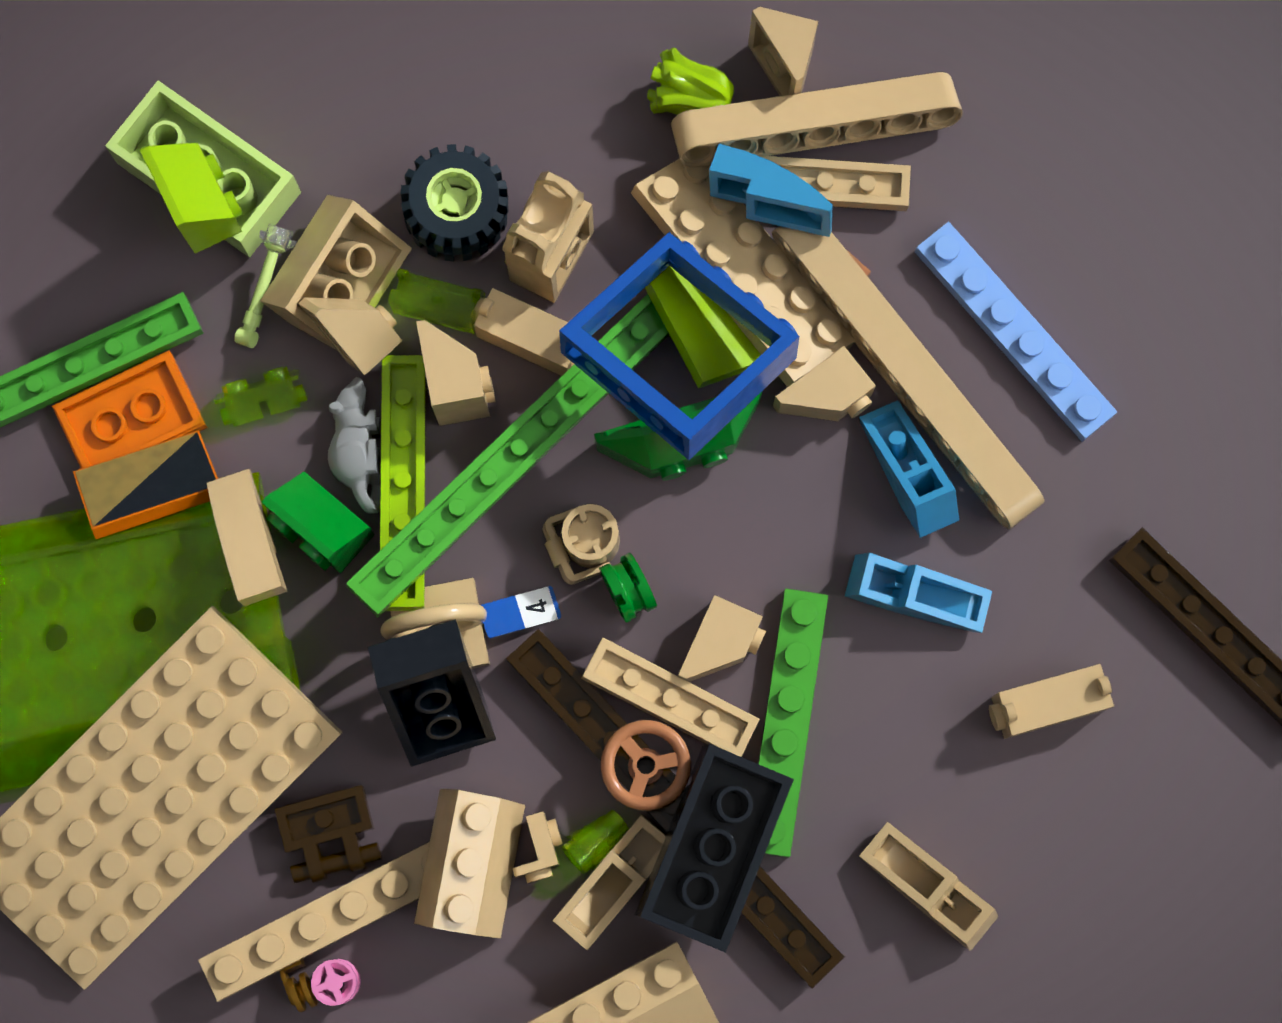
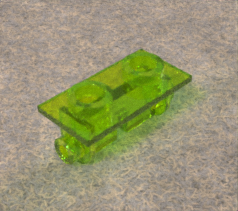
[214,366,308,427]

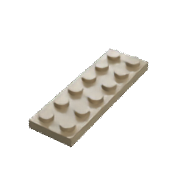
[631,159,855,387]

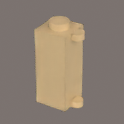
[471,288,574,376]
[989,664,1114,739]

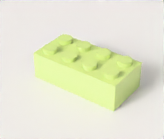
[105,80,301,258]

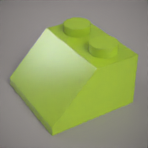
[140,143,243,254]

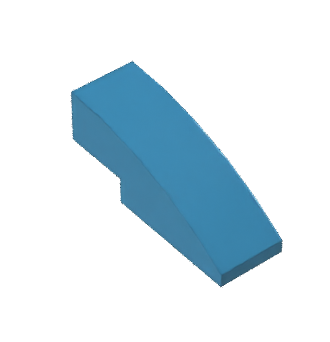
[709,144,833,237]
[845,552,992,633]

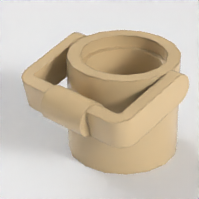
[543,504,620,585]

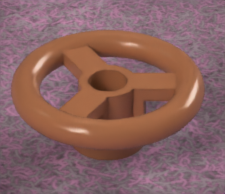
[601,720,691,811]

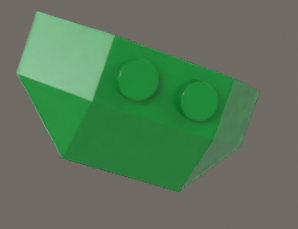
[594,392,762,481]

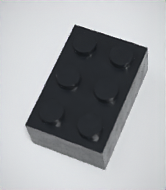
[368,619,496,767]

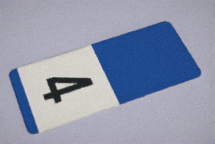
[481,586,561,638]

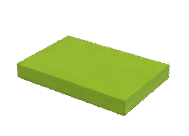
[645,266,761,388]

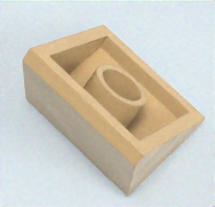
[748,7,819,96]

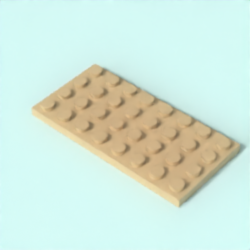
[0,606,342,990]

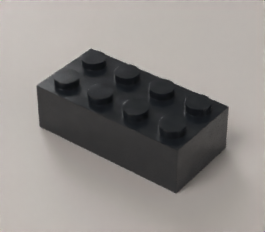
[635,744,794,953]

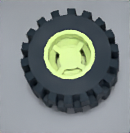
[400,144,509,262]

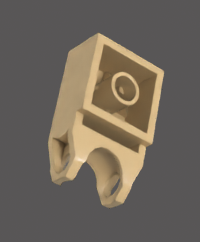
[502,171,594,303]

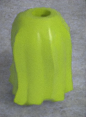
[647,47,735,115]

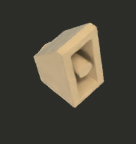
[298,297,402,375]
[773,346,876,421]
[678,595,766,682]

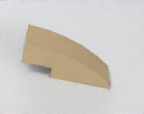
[207,469,288,606]
[553,815,666,950]
[859,822,998,951]

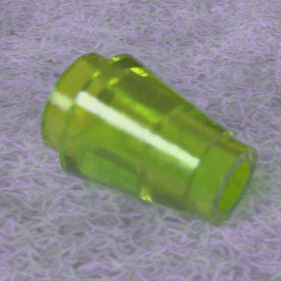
[561,809,629,874]

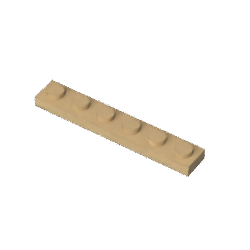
[198,842,430,1002]

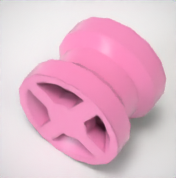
[311,959,361,1006]

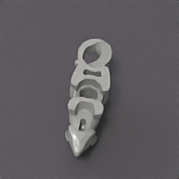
[327,377,381,514]

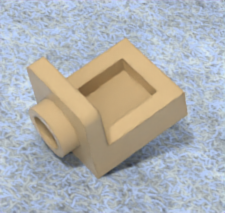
[513,812,563,884]

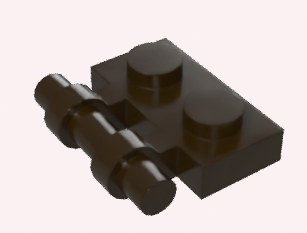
[275,785,382,883]

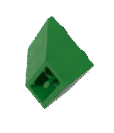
[261,472,375,574]

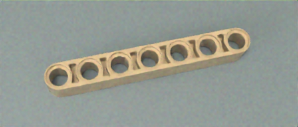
[671,72,963,167]

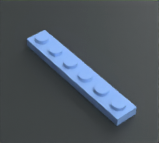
[915,221,1117,442]

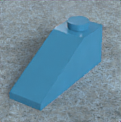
[859,400,959,538]

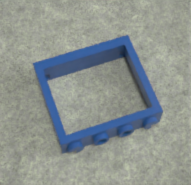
[559,232,800,460]

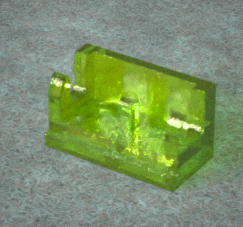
[388,268,486,334]

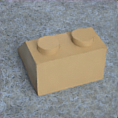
[416,320,496,426]

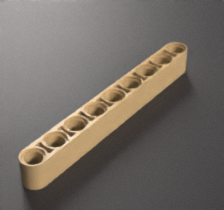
[772,226,1044,529]

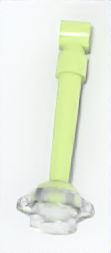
[235,224,296,348]

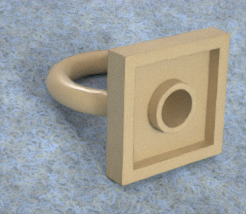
[381,578,490,668]

